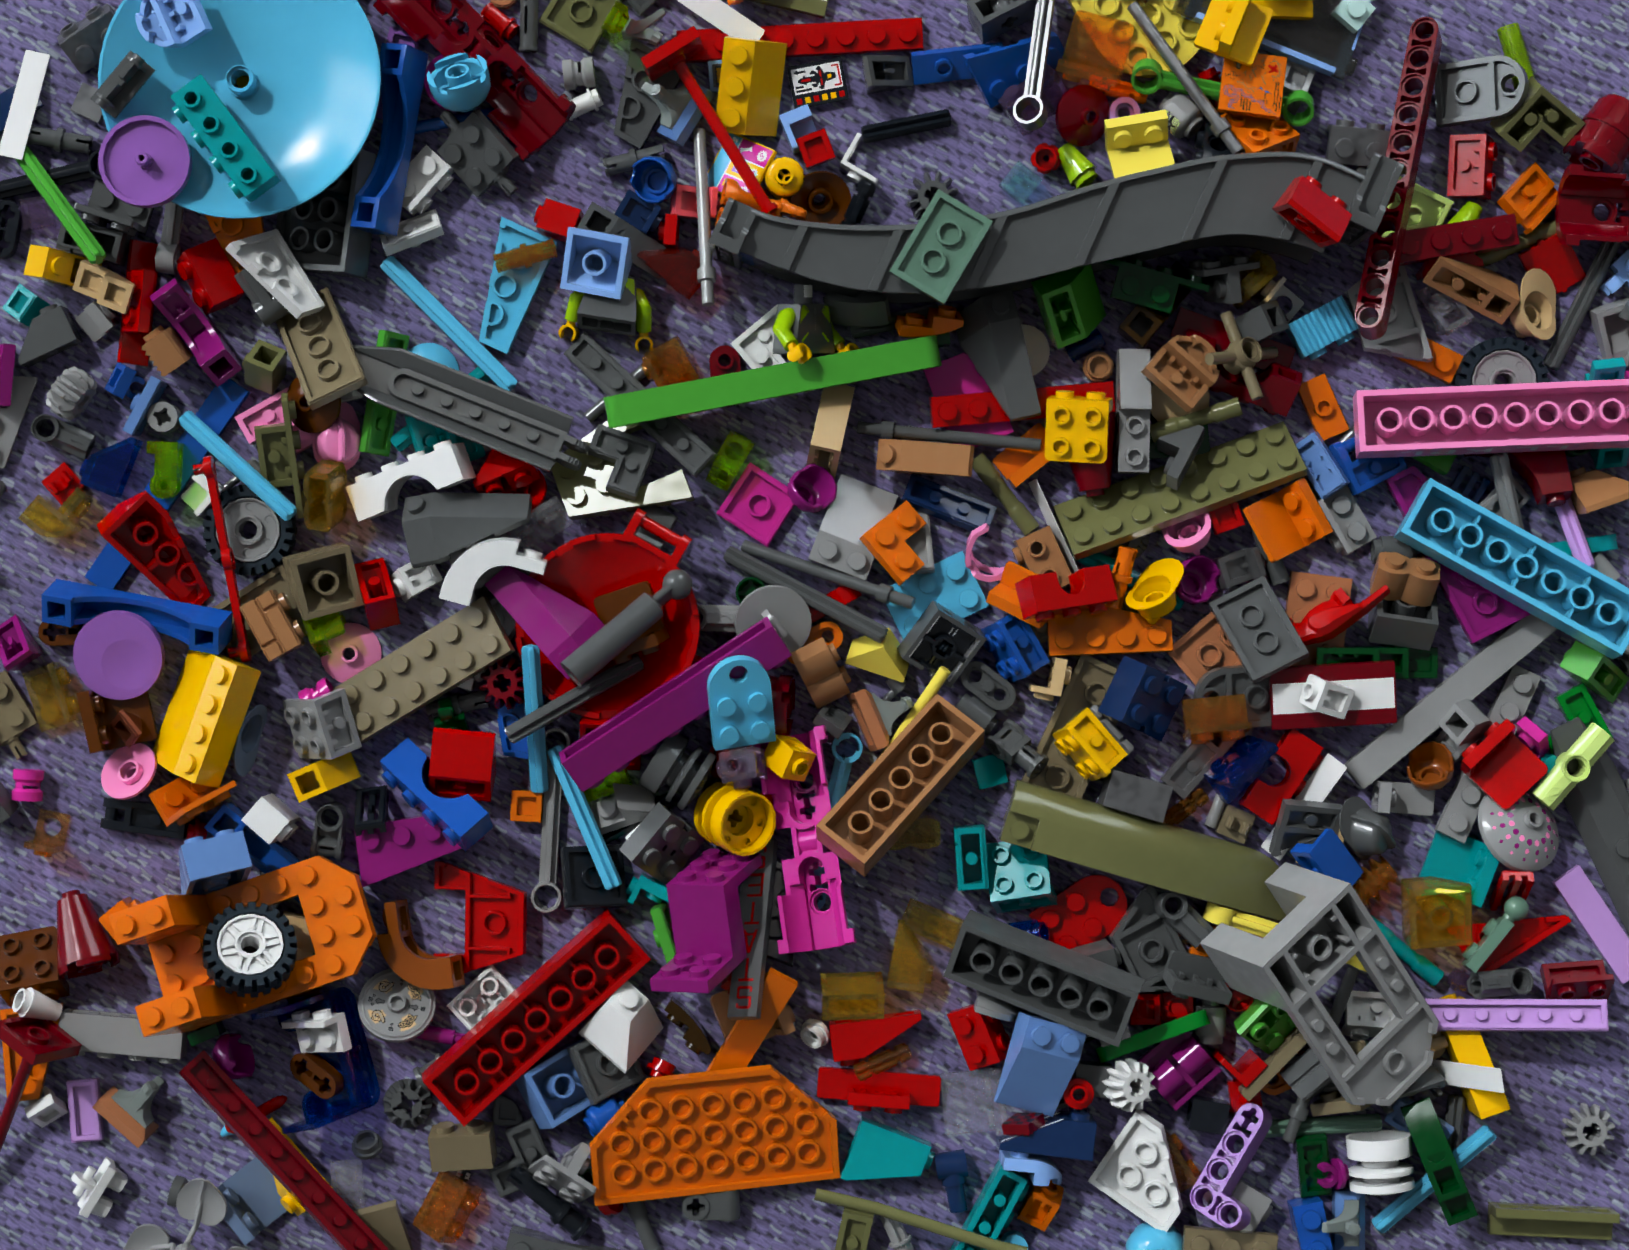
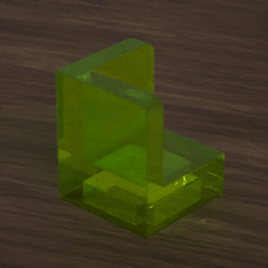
[302,611,347,657]

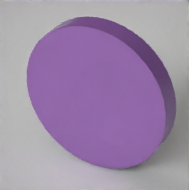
[98,115,192,208]
[73,610,165,700]

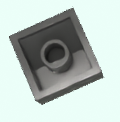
[1368,589,1439,651]

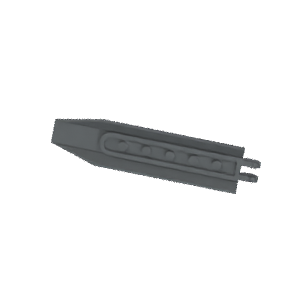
[353,345,590,472]
[1550,717,1629,936]

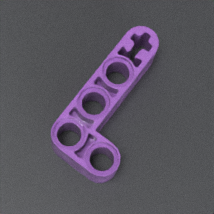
[1190,1103,1272,1230]

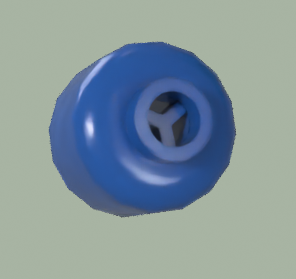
[582,1096,624,1138]

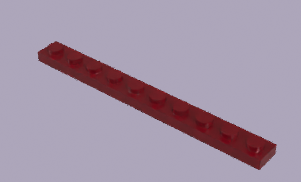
[179,1050,389,1250]

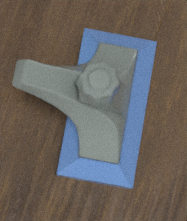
[641,81,715,147]
[1322,1189,1365,1250]

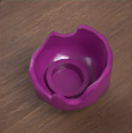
[787,464,837,513]
[1176,555,1221,605]
[212,1033,255,1080]

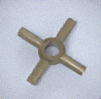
[1205,311,1278,401]

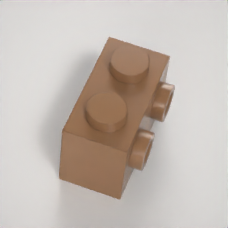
[1012,525,1071,587]

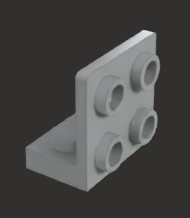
[283,688,362,760]

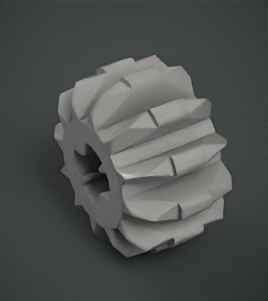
[46,366,97,421]
[1561,1103,1615,1156]

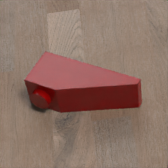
[829,1010,922,1066]

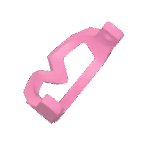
[965,523,1015,582]

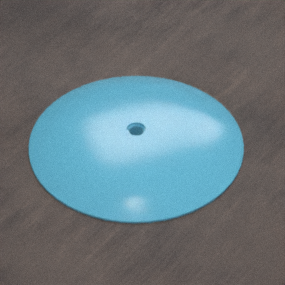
[98,0,381,219]

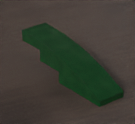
[1316,647,1438,679]

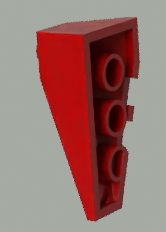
[97,490,211,606]

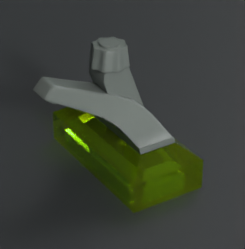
[601,0,666,46]

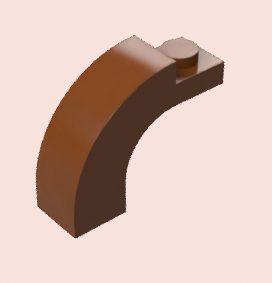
[377,899,465,990]

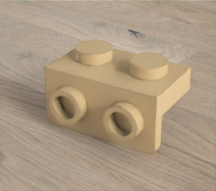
[1028,657,1072,701]

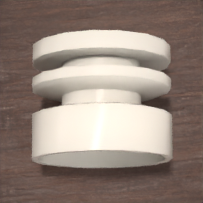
[1345,1130,1415,1196]

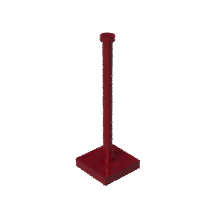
[0,1017,82,1152]

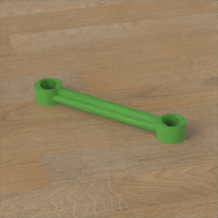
[1131,58,1314,126]

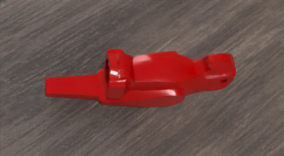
[1289,585,1390,646]

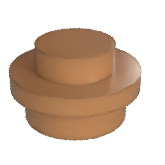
[1083,351,1114,382]

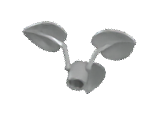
[123,1178,248,1250]

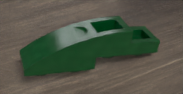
[1400,1097,1478,1226]

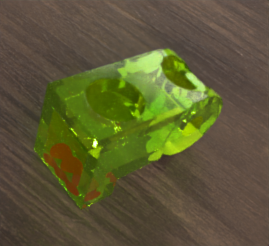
[705,430,756,492]
[146,441,184,499]

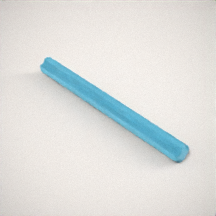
[380,256,518,391]

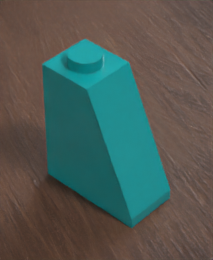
[840,1116,935,1181]

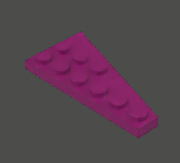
[1384,465,1531,644]

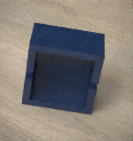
[1098,655,1188,741]

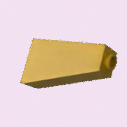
[1439,993,1510,1120]

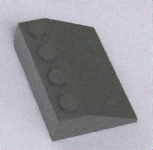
[276,149,377,278]

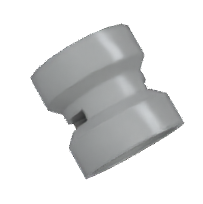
[562,56,597,91]

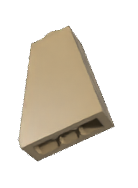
[806,384,855,479]

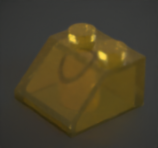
[1401,876,1472,949]

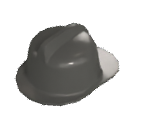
[1339,796,1396,860]

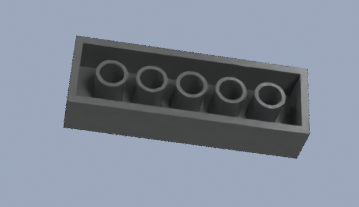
[943,909,1145,1047]

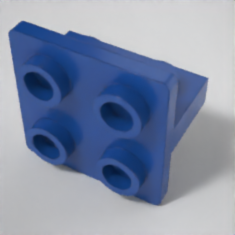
[981,614,1050,683]

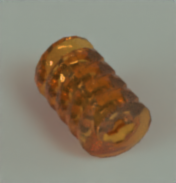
[1352,854,1401,910]

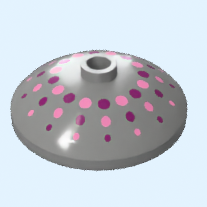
[1478,790,1559,872]

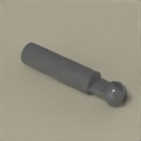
[560,569,692,687]

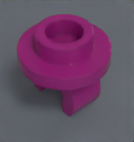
[1317,1158,1349,1189]

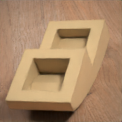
[72,259,136,314]

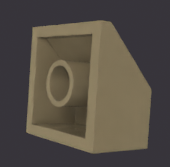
[282,542,364,621]

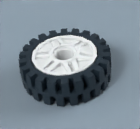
[202,902,297,998]

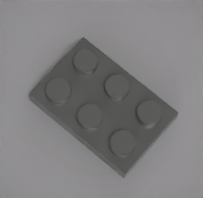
[1209,575,1309,685]

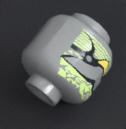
[1159,93,1205,139]

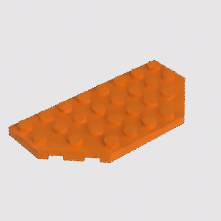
[589,1064,840,1206]

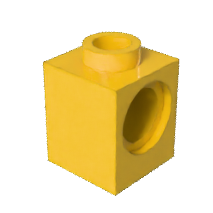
[761,734,816,782]

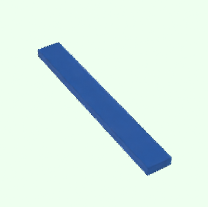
[84,379,251,590]

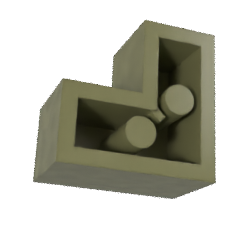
[1489,76,1585,153]

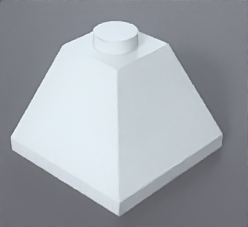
[579,981,663,1074]

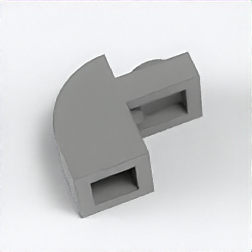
[1434,699,1492,762]

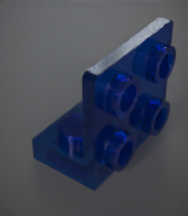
[1204,735,1279,804]

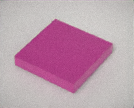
[716,462,795,547]

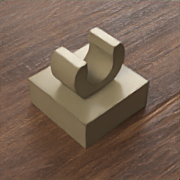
[1215,804,1256,844]

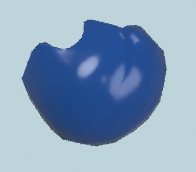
[630,156,677,204]

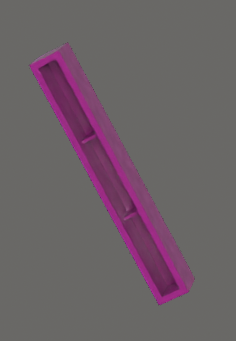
[559,616,792,792]

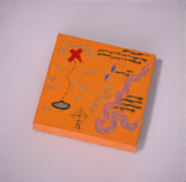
[1217,53,1287,120]

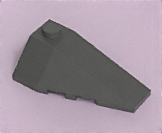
[956,290,1041,422]
[401,492,533,568]

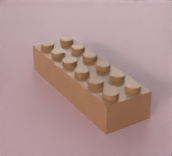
[816,694,985,877]

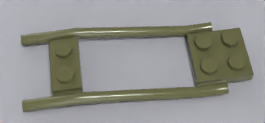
[814,1188,1028,1250]

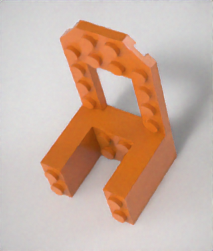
[109,856,377,1037]

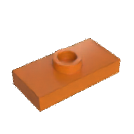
[1298,373,1349,440]

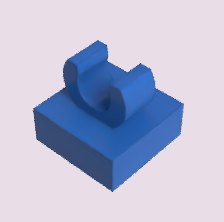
[104,362,145,399]

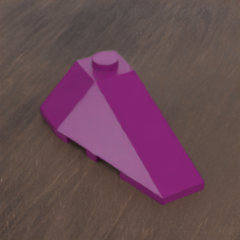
[485,566,605,680]

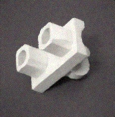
[71,1156,128,1218]

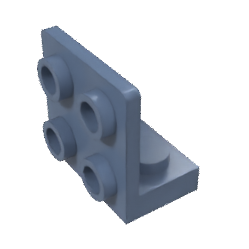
[217,1157,287,1245]

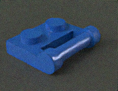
[1329,436,1408,495]

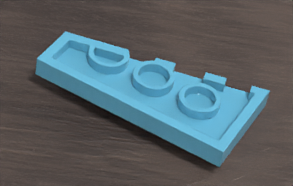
[479,216,558,355]

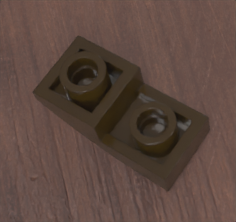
[664,996,712,1055]

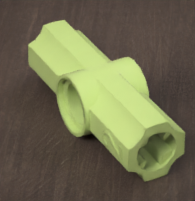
[1531,722,1615,811]

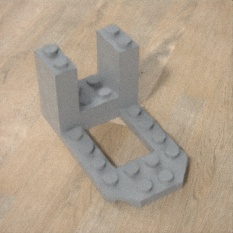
[1200,862,1439,1106]

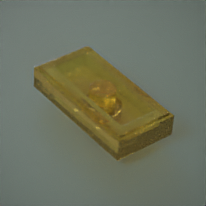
[898,897,964,949]

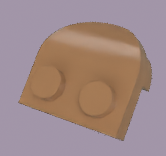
[1141,335,1220,413]

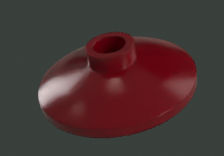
[1055,84,1109,147]

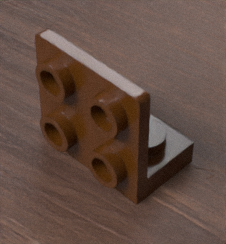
[76,690,158,754]

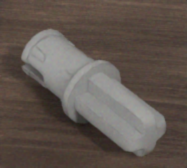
[881,1216,914,1250]

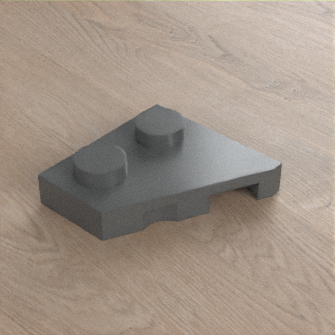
[1269,798,1342,857]

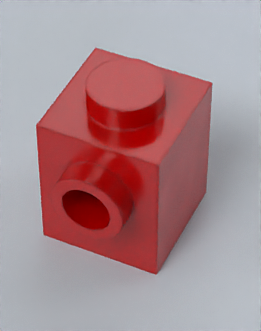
[534,198,584,242]

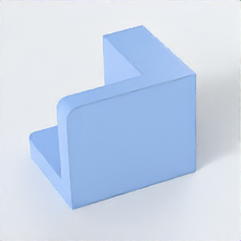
[779,104,817,154]

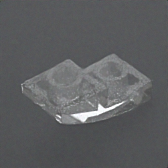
[330,1159,366,1211]

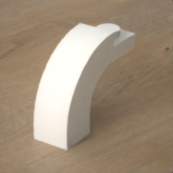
[439,537,548,606]

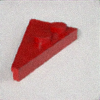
[1446,915,1572,972]

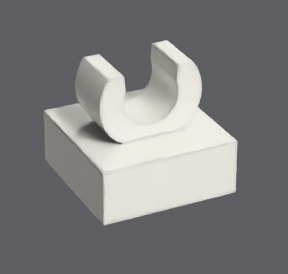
[24,1086,69,1128]

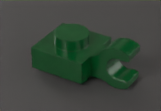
[434,697,470,731]

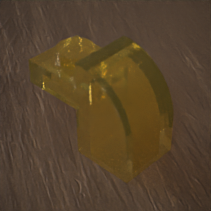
[19,487,94,538]

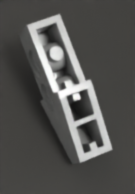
[1114,349,1152,474]

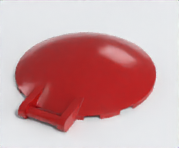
[515,508,700,719]

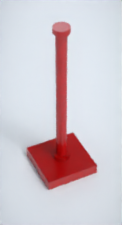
[640,26,778,215]

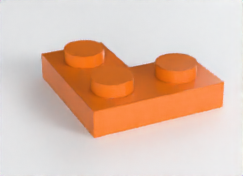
[860,500,927,586]

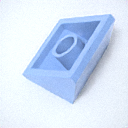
[560,226,632,300]

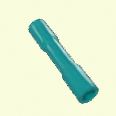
[1371,915,1444,986]

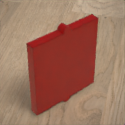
[1518,233,1586,294]

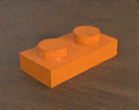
[1394,338,1464,384]

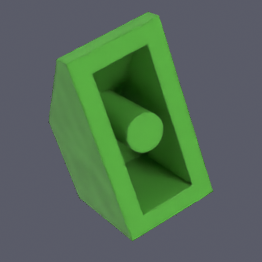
[1559,640,1629,704]

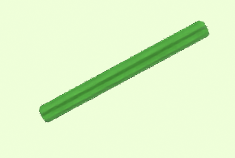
[14,144,106,265]

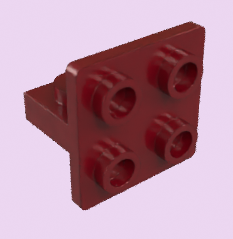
[1540,959,1615,1002]

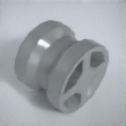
[147,401,182,434]

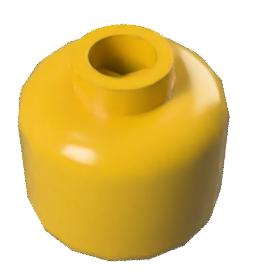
[764,157,804,199]

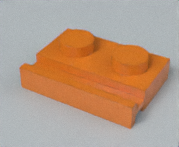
[1497,162,1558,235]

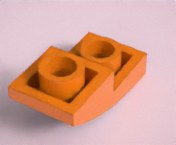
[895,305,964,337]

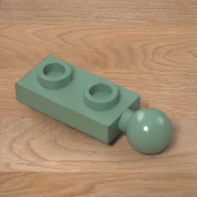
[1461,896,1529,973]

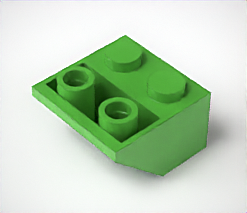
[1031,265,1106,349]
[1234,999,1296,1054]

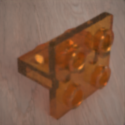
[1182,694,1252,745]

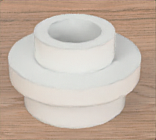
[800,1019,830,1049]

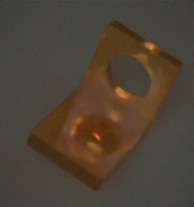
[23,809,70,857]

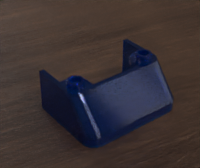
[250,987,380,1134]

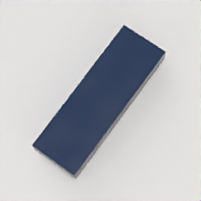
[900,474,997,537]

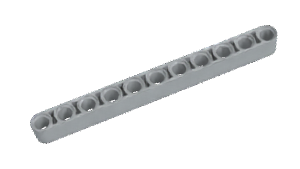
[1344,552,1621,789]

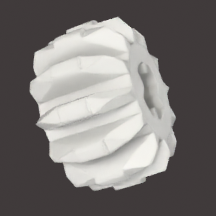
[1102,1058,1156,1112]

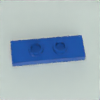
[911,42,1004,85]

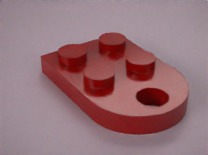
[1028,874,1127,949]

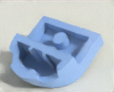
[135,0,213,48]
[999,1150,1062,1186]

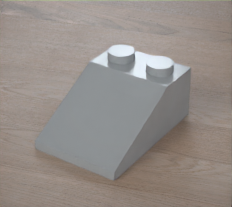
[808,474,898,581]

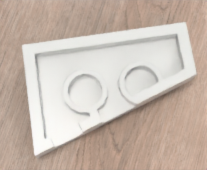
[225,229,325,319]

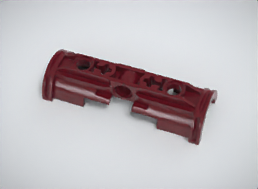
[373,0,576,161]
[1555,164,1629,246]

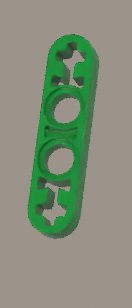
[1095,1009,1211,1064]

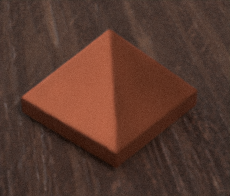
[110,709,142,747]

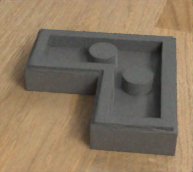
[588,423,657,501]
[489,1117,552,1198]

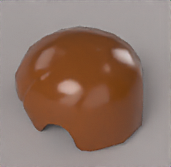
[1407,741,1454,791]

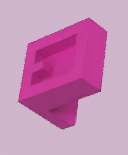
[1516,716,1549,759]

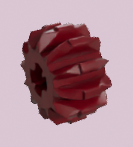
[480,658,525,709]

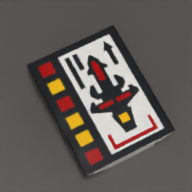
[787,57,849,109]

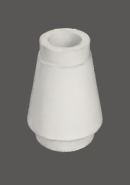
[12,987,62,1021]

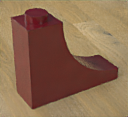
[1464,450,1573,507]

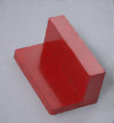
[1211,1049,1268,1087]

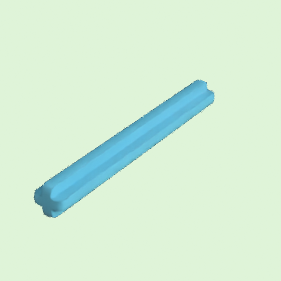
[179,410,297,521]
[521,644,549,793]
[547,745,622,890]
[1372,1125,1497,1233]

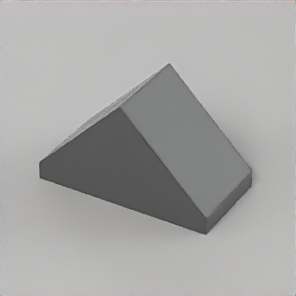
[862,55,914,95]

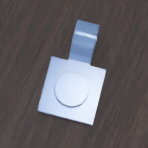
[1600,249,1629,296]

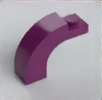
[149,278,242,387]

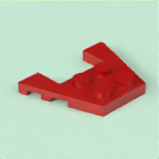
[434,861,527,973]

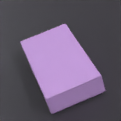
[66,1078,104,1143]

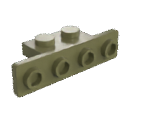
[254,392,310,519]

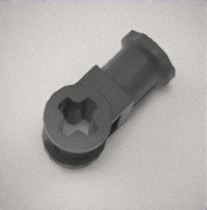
[985,719,1049,779]

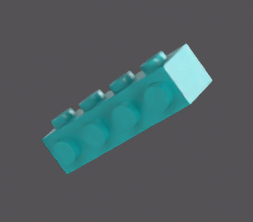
[170,74,281,203]
[950,1160,1029,1250]

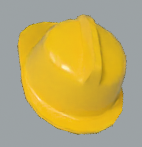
[1125,558,1184,624]

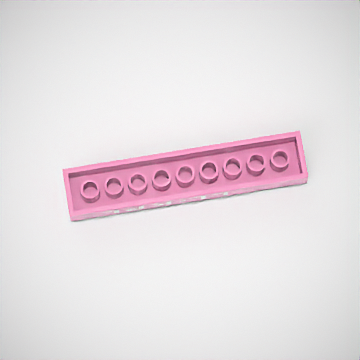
[1353,379,1629,459]

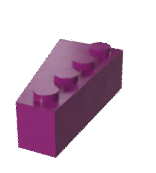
[354,816,485,888]

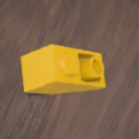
[23,245,102,287]
[287,752,361,803]

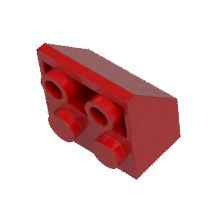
[429,727,496,802]

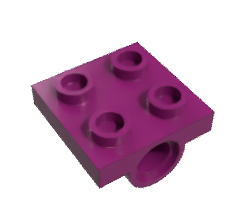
[1137,1032,1222,1111]

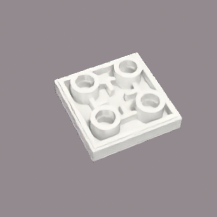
[447,964,516,1031]

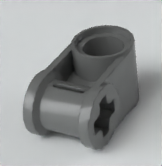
[310,801,348,862]
[682,1190,740,1222]

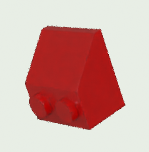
[1272,175,1352,248]

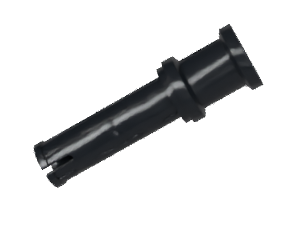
[507,1164,592,1241]

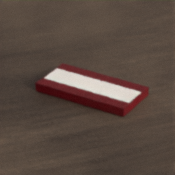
[1269,660,1397,730]

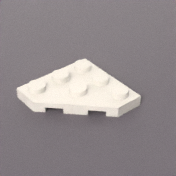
[1088,1109,1183,1232]

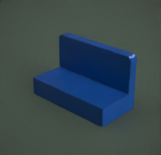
[1290,828,1363,886]

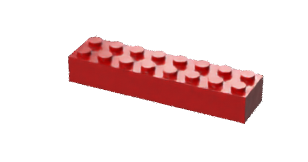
[422,908,651,1126]

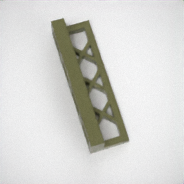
[1487,1202,1620,1240]

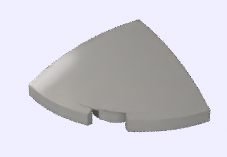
[973,990,1028,1022]

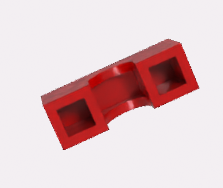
[1015,564,1118,623]
[1238,729,1324,825]

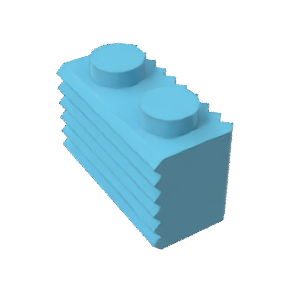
[1285,295,1358,361]

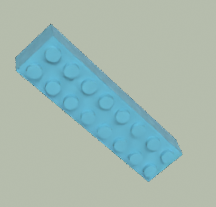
[1394,478,1629,659]

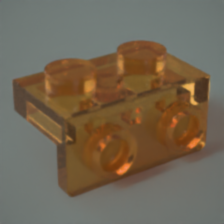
[641,335,703,387]

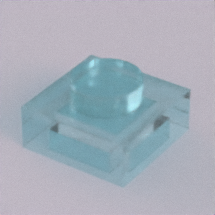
[999,161,1042,205]

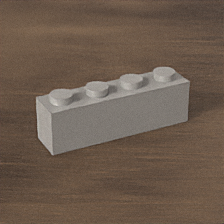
[59,1008,188,1064]

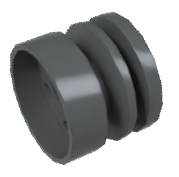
[638,733,717,811]

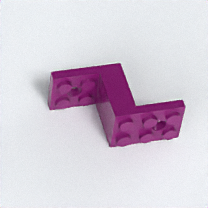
[650,848,762,993]

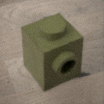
[242,339,287,395]

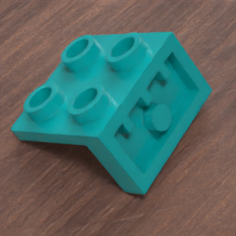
[1417,831,1499,908]
[986,841,1058,914]

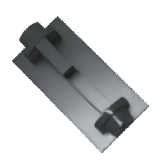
[90,50,156,119]

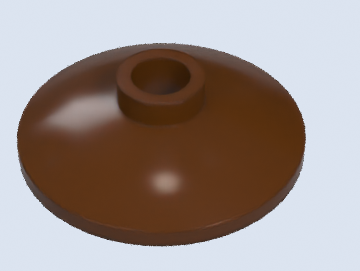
[790,171,851,224]
[287,377,341,433]

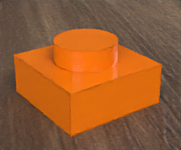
[510,789,544,823]

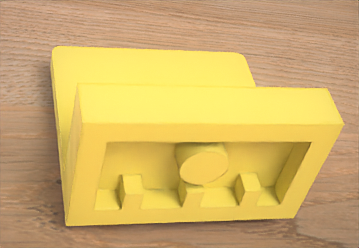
[1104,110,1175,178]

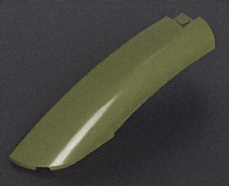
[999,779,1286,921]

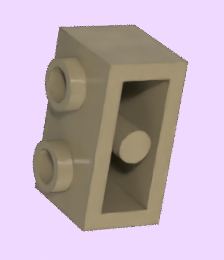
[428,1119,497,1172]

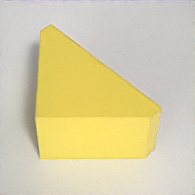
[845,628,909,683]

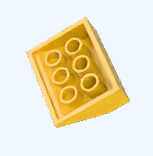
[153,650,261,788]

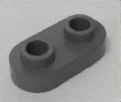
[960,661,1016,710]

